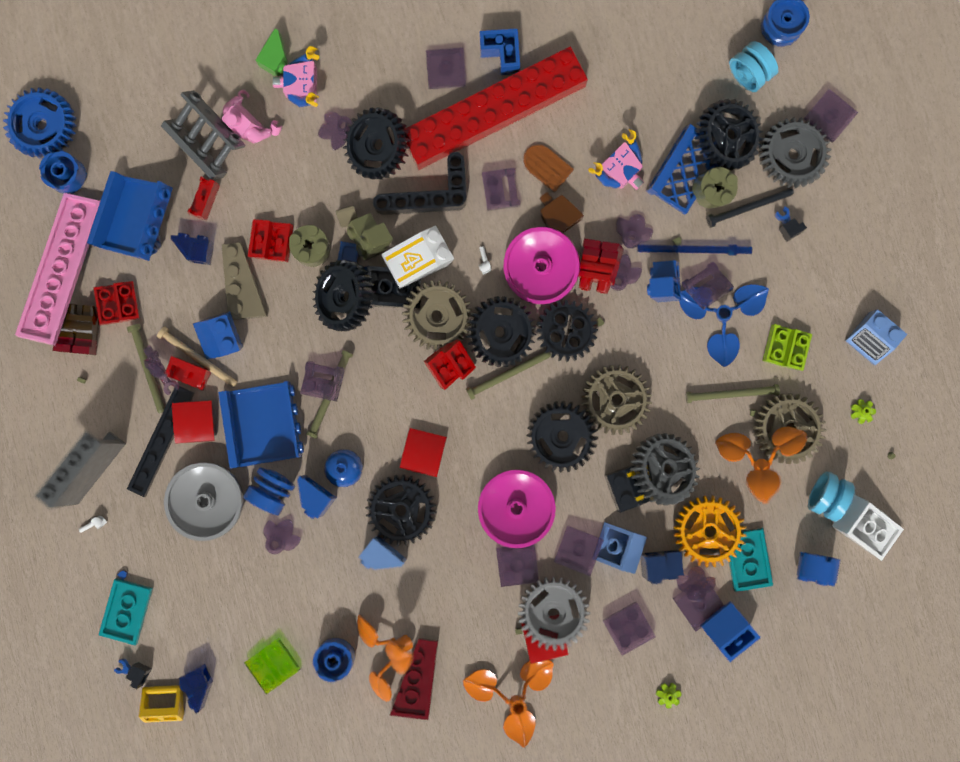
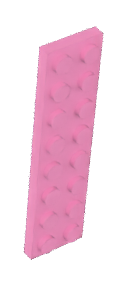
[15,193,100,346]

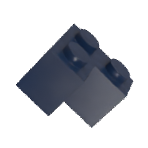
[640,550,684,584]

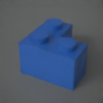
[480,29,520,75]
[647,260,681,302]

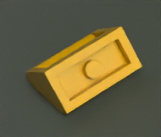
[139,685,184,723]

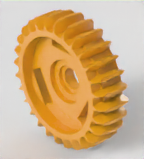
[673,495,747,567]

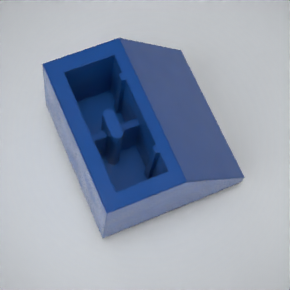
[700,601,761,662]

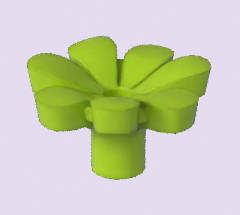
[850,399,876,424]
[655,683,682,709]

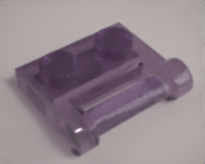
[482,168,521,211]
[682,262,734,310]
[300,361,344,402]

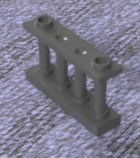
[161,90,246,180]

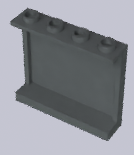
[35,431,126,509]

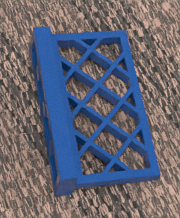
[646,124,716,215]

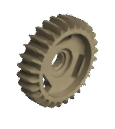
[402,280,473,351]
[581,364,652,435]
[752,393,826,464]

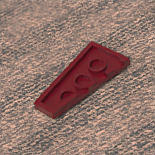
[390,638,438,720]

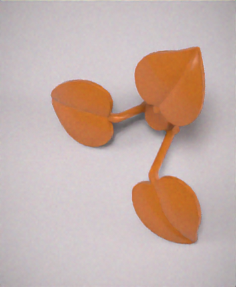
[715,427,807,504]
[357,614,413,702]
[463,660,554,748]

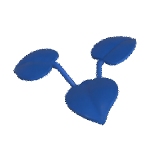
[679,285,769,367]

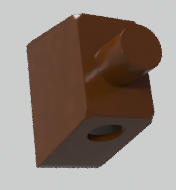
[539,192,584,233]

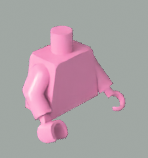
[221,90,282,144]

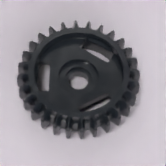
[694,98,763,171]
[342,107,411,180]
[312,260,375,332]
[466,296,536,367]
[526,401,599,473]
[365,474,437,546]

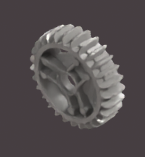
[518,577,590,651]

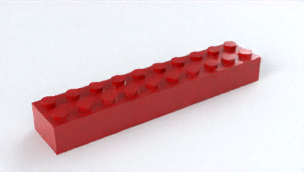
[404,46,588,170]

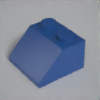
[193,311,243,359]
[297,475,337,519]

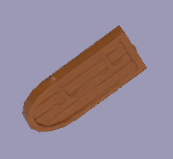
[523,145,574,193]

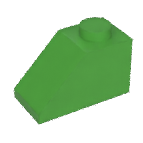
[255,29,288,76]

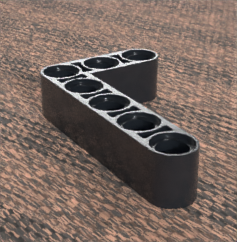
[373,152,467,215]

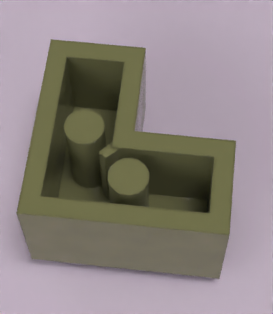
[347,213,393,261]

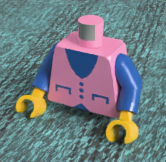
[273,46,319,107]
[588,129,644,190]

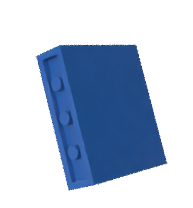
[87,171,173,261]
[218,381,304,469]

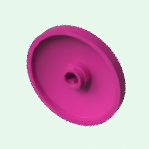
[503,227,580,304]
[478,470,556,548]

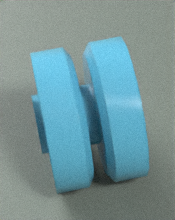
[729,41,778,92]
[808,472,855,522]

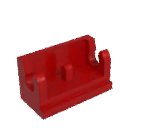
[187,176,220,221]
[165,356,211,391]

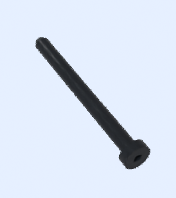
[706,188,794,228]

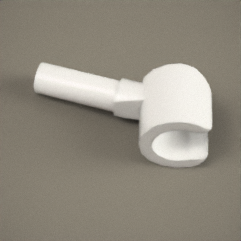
[479,246,491,274]
[79,516,107,533]

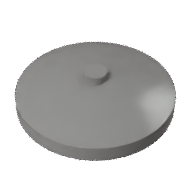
[164,463,243,541]

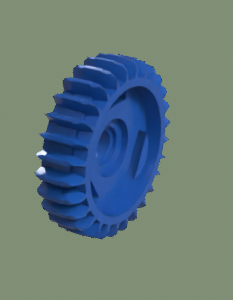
[3,87,77,159]

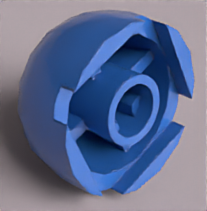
[324,449,363,487]

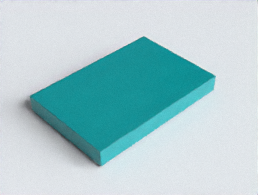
[729,528,773,592]
[98,578,153,645]

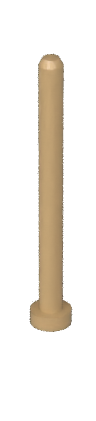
[157,326,237,387]

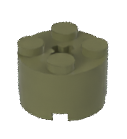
[693,167,738,208]
[289,225,331,267]

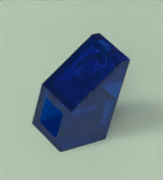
[171,233,214,265]
[179,664,213,714]

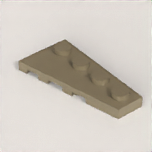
[221,243,268,320]

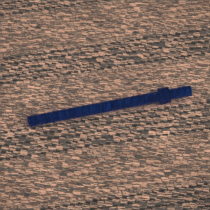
[637,244,752,256]

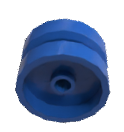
[761,0,810,47]

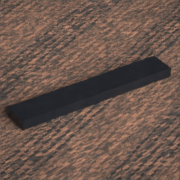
[127,385,195,497]

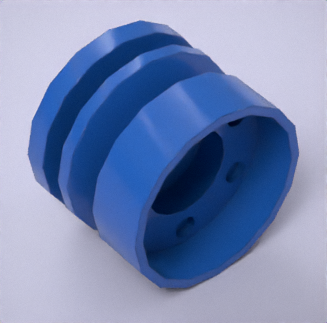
[243,467,295,516]

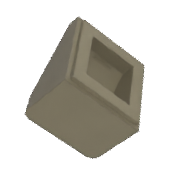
[335,205,358,228]

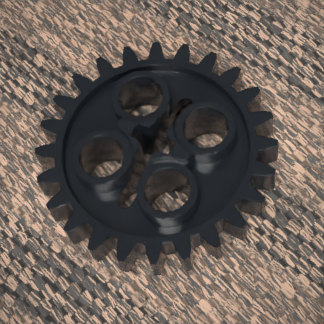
[535,300,598,362]

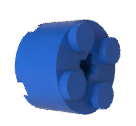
[39,151,87,194]
[796,552,840,586]
[313,638,355,682]

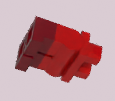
[579,238,624,294]

